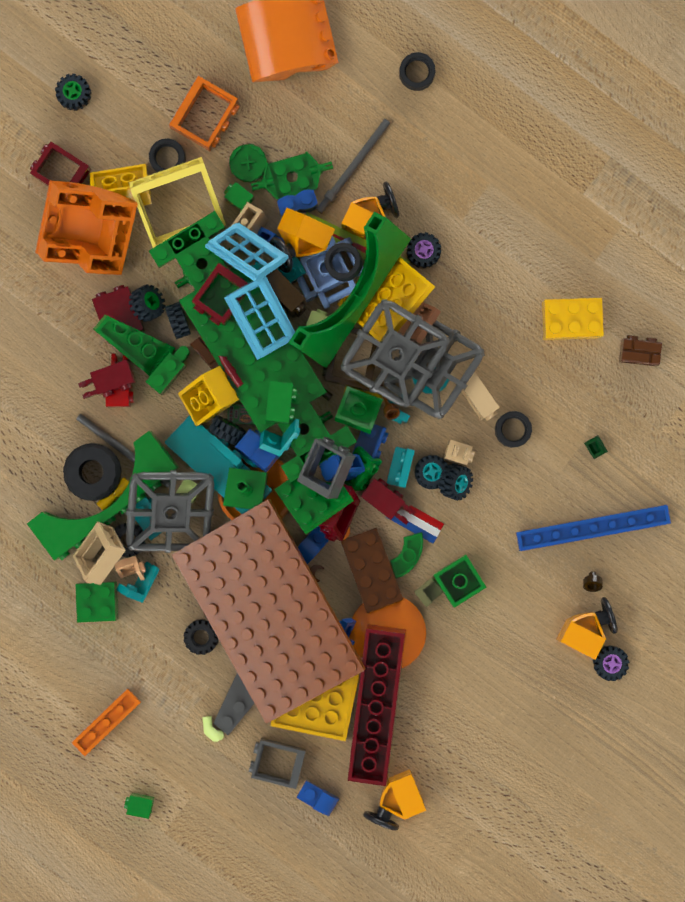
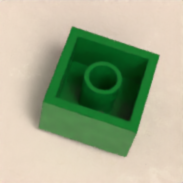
[265,381,297,425]
[432,554,487,608]
[75,581,118,623]

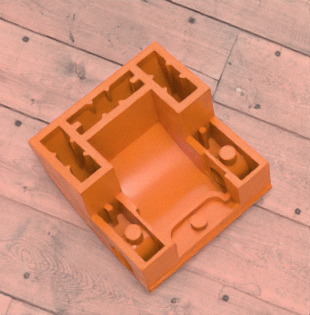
[235,0,339,82]
[35,180,138,275]

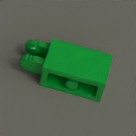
[145,346,190,395]

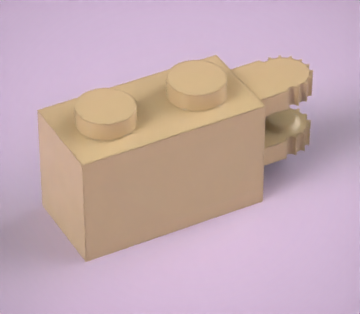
[443,440,475,466]

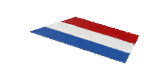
[386,505,444,544]

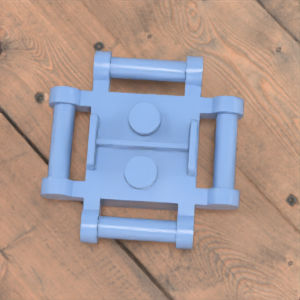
[297,235,363,309]

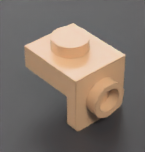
[115,555,146,581]

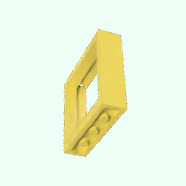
[129,157,226,248]

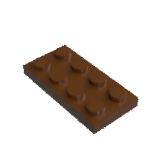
[341,528,403,614]

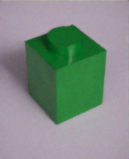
[224,182,255,212]
[124,793,155,819]

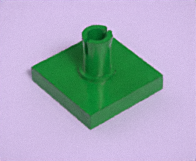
[334,386,383,434]
[223,467,268,510]

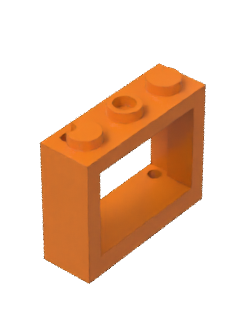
[169,76,240,151]

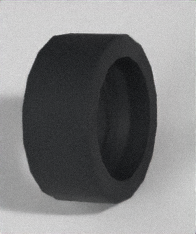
[399,52,436,91]
[149,138,186,172]
[324,243,363,282]
[495,411,532,448]

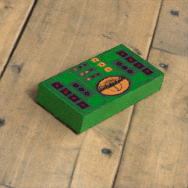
[227,404,255,425]

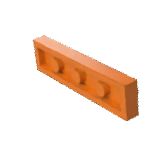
[72,689,141,756]

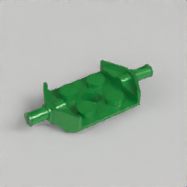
[250,152,333,201]

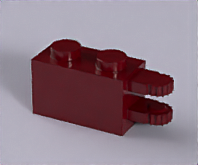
[78,360,136,399]
[360,478,416,525]

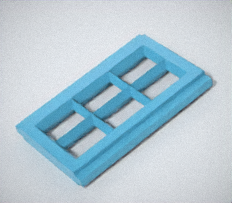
[205,223,288,281]
[224,276,295,360]

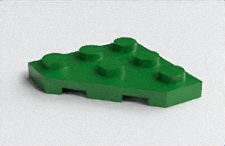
[274,479,354,534]

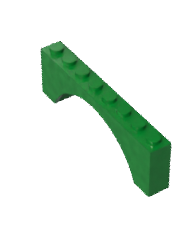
[288,212,411,368]
[27,431,179,561]

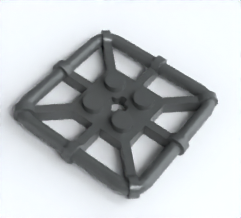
[341,299,450,408]
[384,320,485,419]
[126,470,214,553]

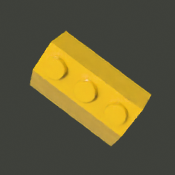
[90,164,152,206]

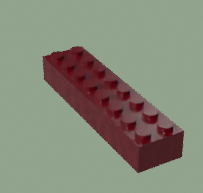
[347,624,406,786]

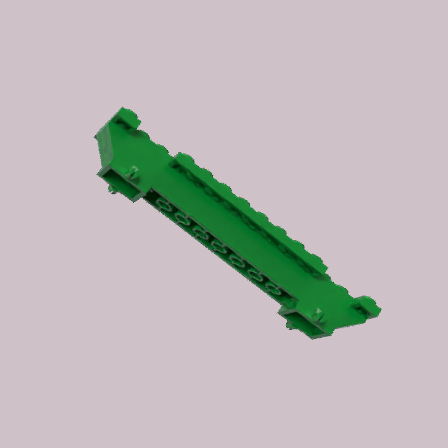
[149,211,357,482]

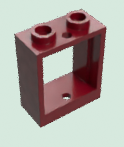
[30,141,92,187]
[192,263,248,326]
[319,484,361,542]

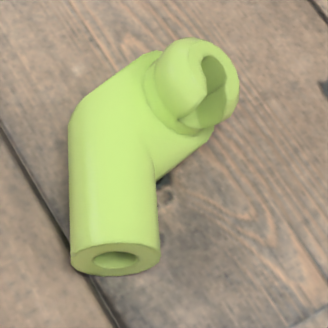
[202,716,224,742]

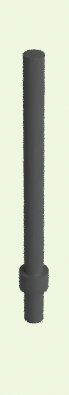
[316,119,390,214]
[76,414,170,488]

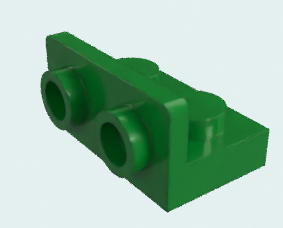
[344,446,382,491]

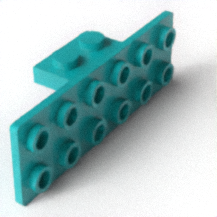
[165,415,272,514]

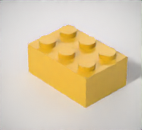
[542,298,604,340]
[178,366,239,427]

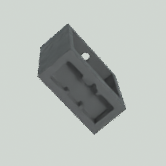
[297,437,355,499]
[249,738,306,789]

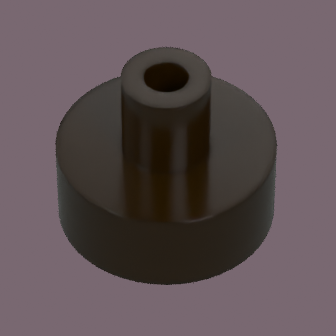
[583,572,603,592]

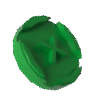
[229,144,267,182]

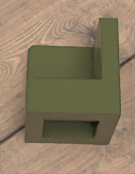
[414,577,443,607]

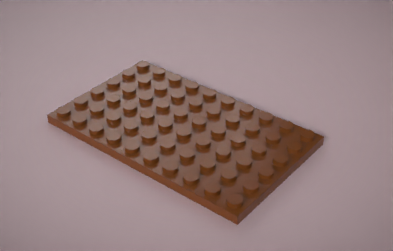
[172,499,366,724]

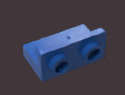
[353,424,389,459]

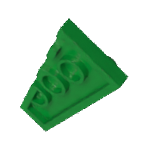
[93,314,175,376]

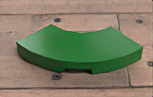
[390,532,423,579]

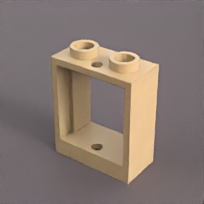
[459,372,500,421]
[73,522,126,585]

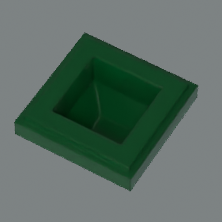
[584,435,608,459]

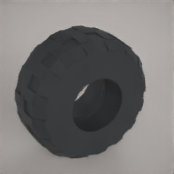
[63,443,122,501]

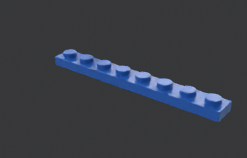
[516,505,671,551]

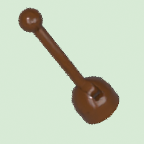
[380,383,400,420]

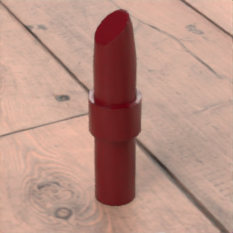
[218,356,244,388]

